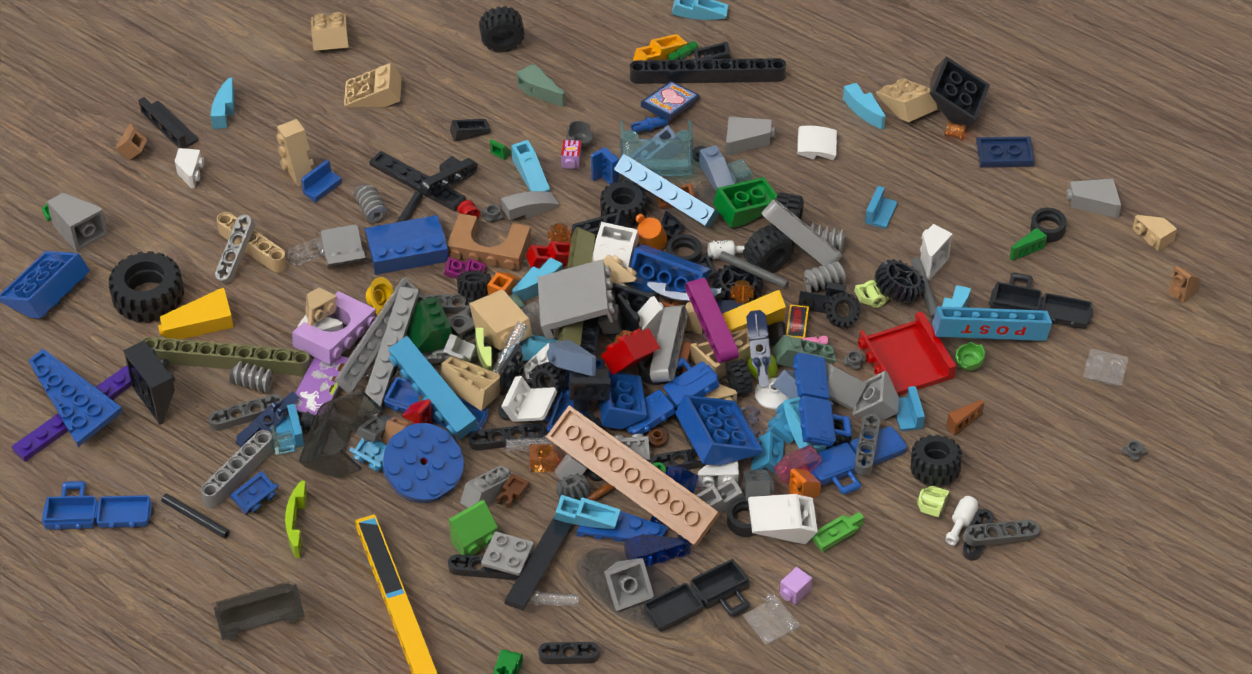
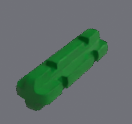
[668,41,698,60]

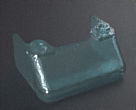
[619,121,693,176]

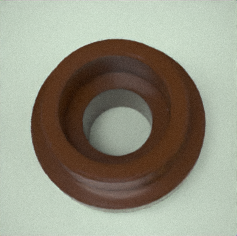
[647,429,667,448]

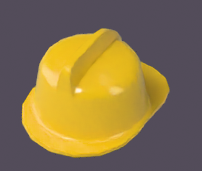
[365,277,394,315]

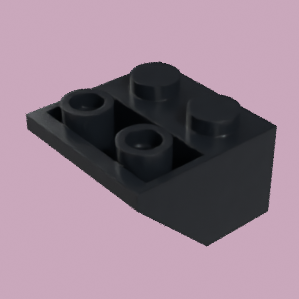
[615,283,659,313]

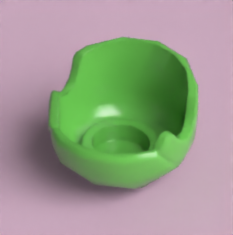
[955,342,985,371]

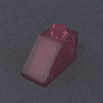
[773,445,823,485]

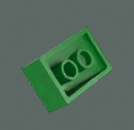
[713,177,777,228]

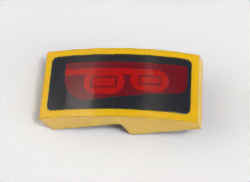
[786,305,809,339]

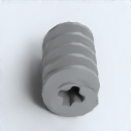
[354,185,388,223]
[810,223,846,253]
[804,261,846,292]
[229,361,273,394]

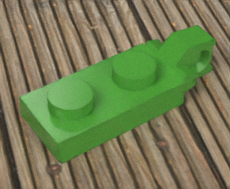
[811,512,864,552]

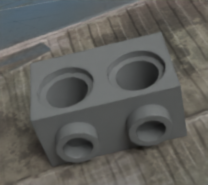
[448,306,476,342]
[743,470,774,501]

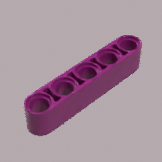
[685,277,739,363]

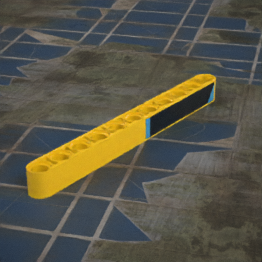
[355,514,437,674]

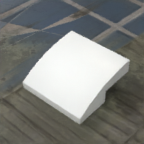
[797,126,837,160]

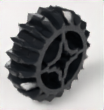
[874,259,925,304]
[712,264,764,303]

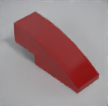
[526,241,571,269]

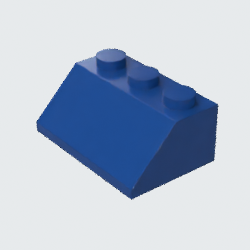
[599,370,647,429]

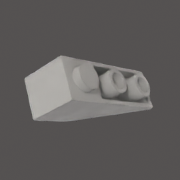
[460,465,516,508]

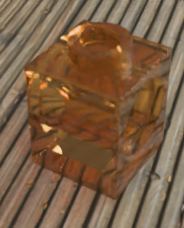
[530,444,558,472]

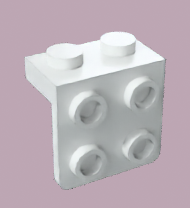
[501,376,557,422]

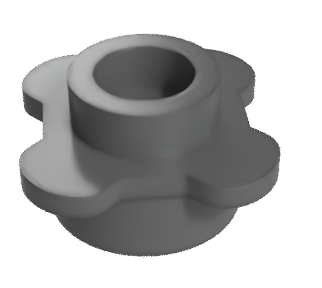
[483,204,503,222]
[843,350,866,370]
[1122,440,1146,461]

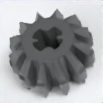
[555,473,591,501]

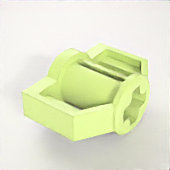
[854,280,891,308]
[917,486,949,517]

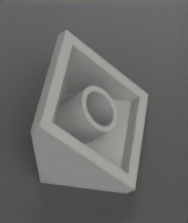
[825,362,867,410]

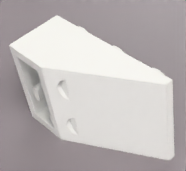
[592,222,639,287]
[748,494,818,544]

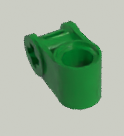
[493,649,523,674]

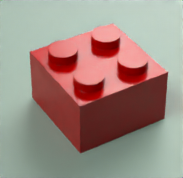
[601,328,660,375]

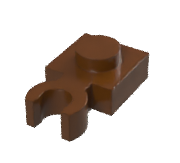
[497,473,530,508]

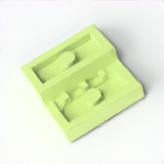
[475,328,491,371]

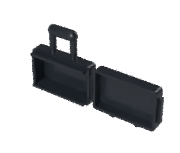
[989,272,1093,329]
[644,559,750,631]

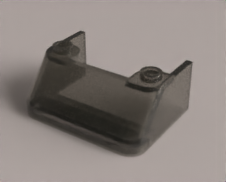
[299,390,383,478]
[211,581,305,641]

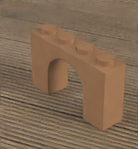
[447,213,531,271]

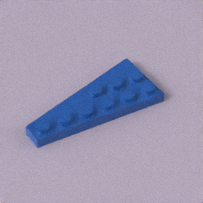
[29,349,123,447]

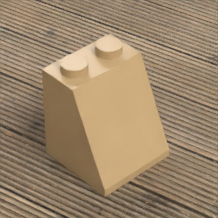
[469,289,533,350]

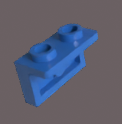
[591,147,619,185]
[230,471,279,514]

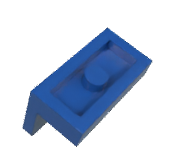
[301,160,342,203]

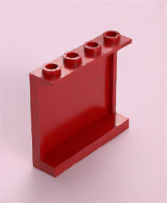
[857,311,956,396]

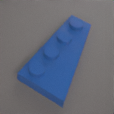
[577,511,667,547]

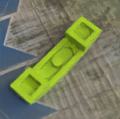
[285,481,307,558]

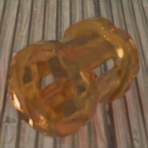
[944,120,966,140]

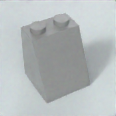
[47,193,108,252]

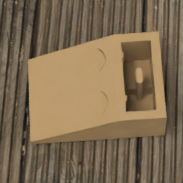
[311,12,348,51]
[344,63,402,108]
[876,79,938,122]

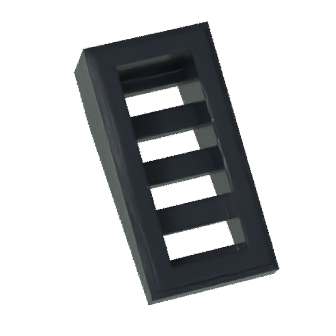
[694,41,732,59]
[450,119,491,141]

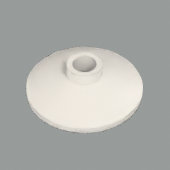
[755,378,789,410]

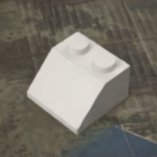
[920,224,952,281]

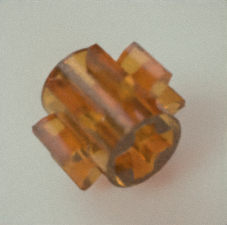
[548,223,571,243]
[731,280,754,303]

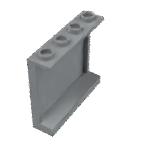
[538,259,615,340]

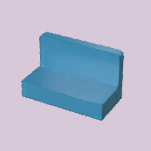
[865,186,897,229]
[895,386,925,431]
[275,404,304,450]
[751,431,784,475]

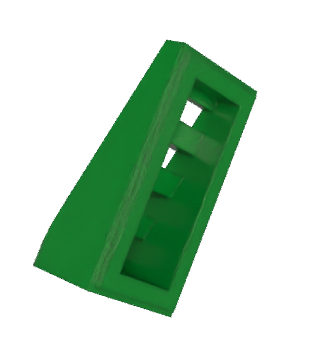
[1010,228,1047,261]

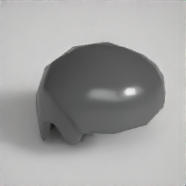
[566,121,594,148]

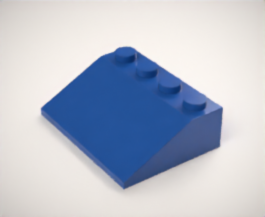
[365,215,448,275]
[0,251,90,318]
[675,395,763,465]

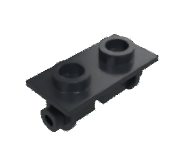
[798,291,832,313]

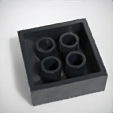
[929,56,990,132]
[123,340,175,425]

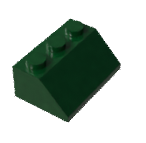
[407,297,452,353]

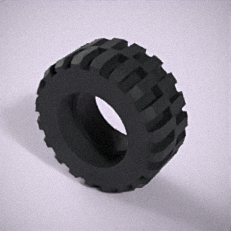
[108,251,184,323]

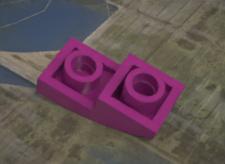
[443,257,486,279]

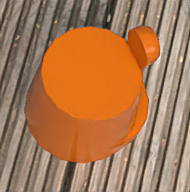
[636,214,668,250]

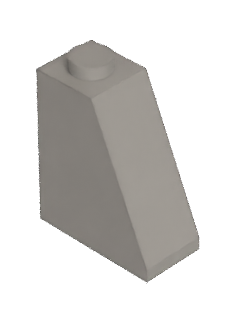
[726,117,775,155]
[1066,178,1121,218]

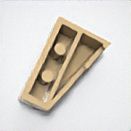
[276,119,314,187]
[690,328,760,380]
[440,356,500,411]

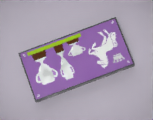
[287,356,349,422]

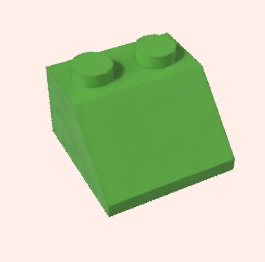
[449,500,498,555]

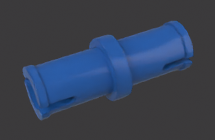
[630,116,668,134]

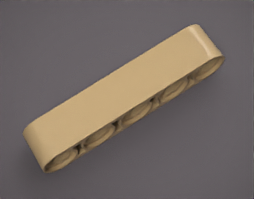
[216,212,287,273]

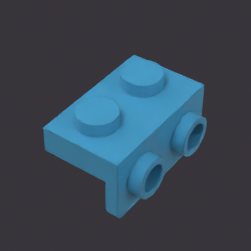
[765,402,794,444]
[349,438,387,472]

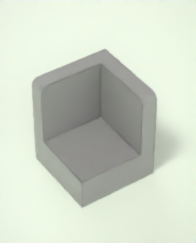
[443,334,476,363]
[555,453,587,480]

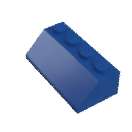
[627,244,711,305]

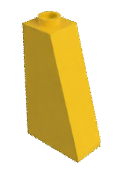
[158,288,234,339]
[722,290,786,333]

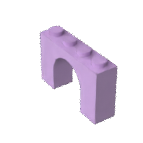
[292,291,376,365]

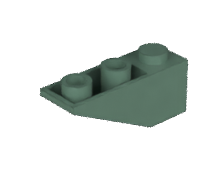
[516,64,565,107]
[772,335,837,368]

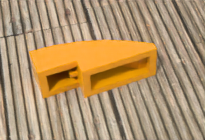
[633,34,688,61]

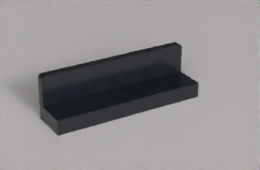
[138,97,198,149]

